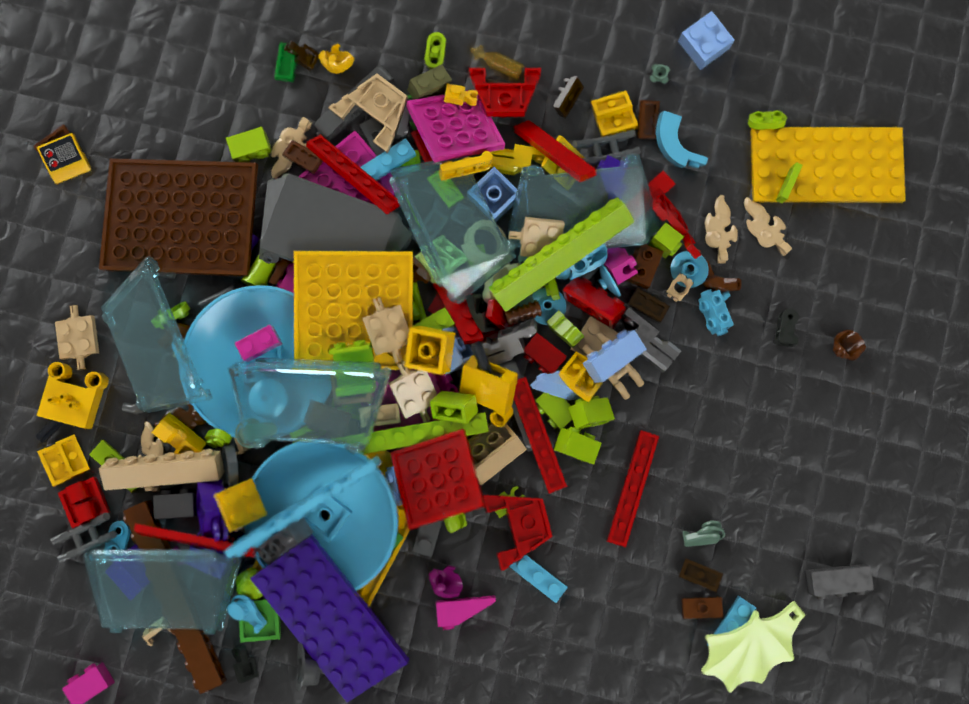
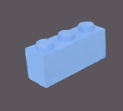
[582,329,647,383]

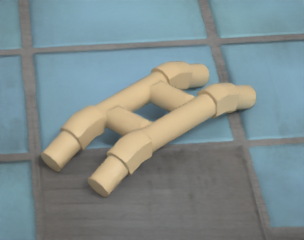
[582,332,644,400]

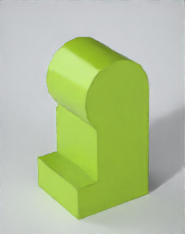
[547,310,584,348]

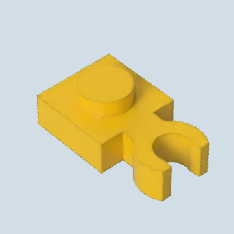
[444,83,478,106]

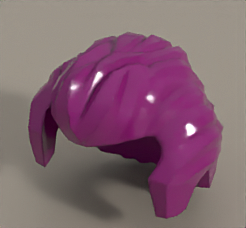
[429,566,463,599]

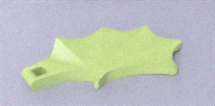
[702,601,805,692]

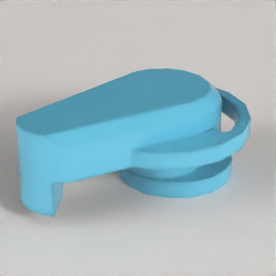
[228,595,267,633]

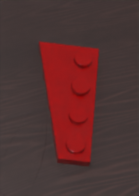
[430,271,483,345]

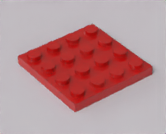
[390,429,486,530]

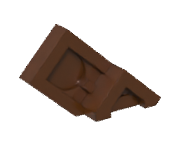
[413,256,431,283]

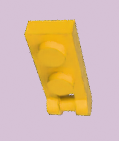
[439,151,493,181]

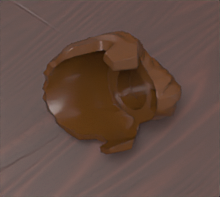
[833,330,866,360]

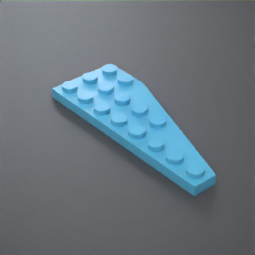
[225,456,382,558]

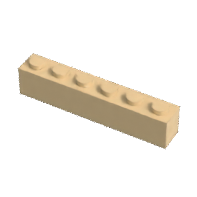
[99,449,225,490]

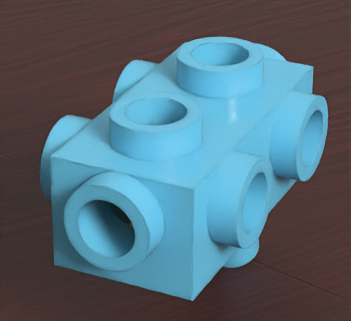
[698,289,734,336]

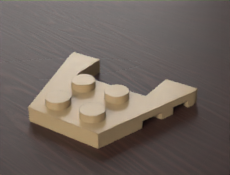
[329,74,408,153]

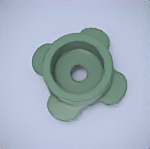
[650,64,670,84]

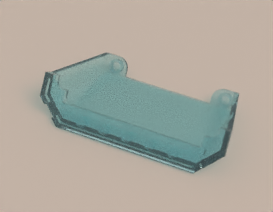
[508,154,661,249]
[389,157,516,304]
[101,256,213,413]
[228,358,391,453]
[84,550,242,634]

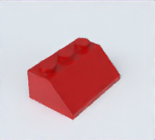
[563,277,625,330]

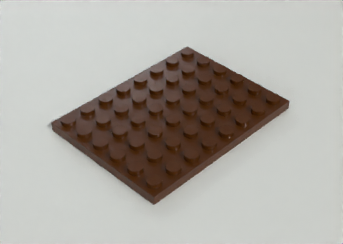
[99,159,258,276]

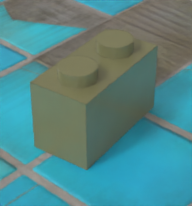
[407,65,452,100]

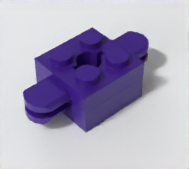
[196,479,228,541]

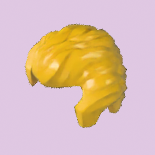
[319,43,354,74]

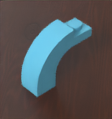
[656,111,708,168]

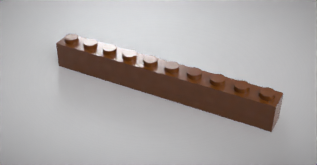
[123,500,227,694]

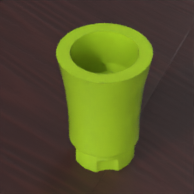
[241,255,276,286]

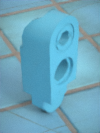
[556,243,608,281]

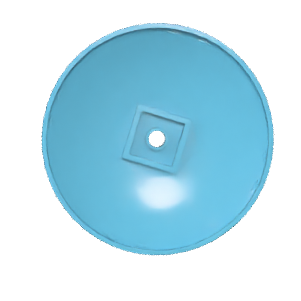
[180,285,336,441]
[244,439,398,590]

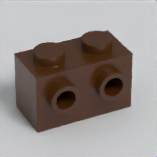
[626,243,664,290]

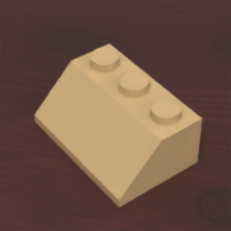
[468,422,527,485]

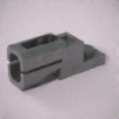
[622,308,681,373]
[471,318,537,365]

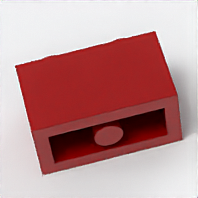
[523,333,567,374]

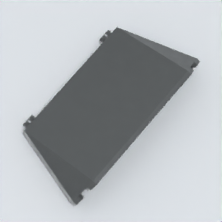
[259,173,413,263]

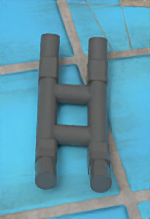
[572,129,641,166]
[50,512,117,563]

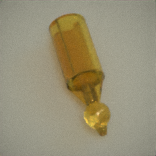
[470,45,524,80]

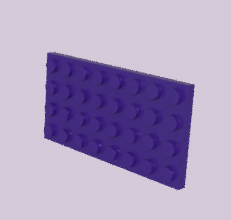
[250,534,410,702]

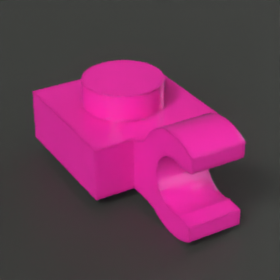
[432,373,459,393]

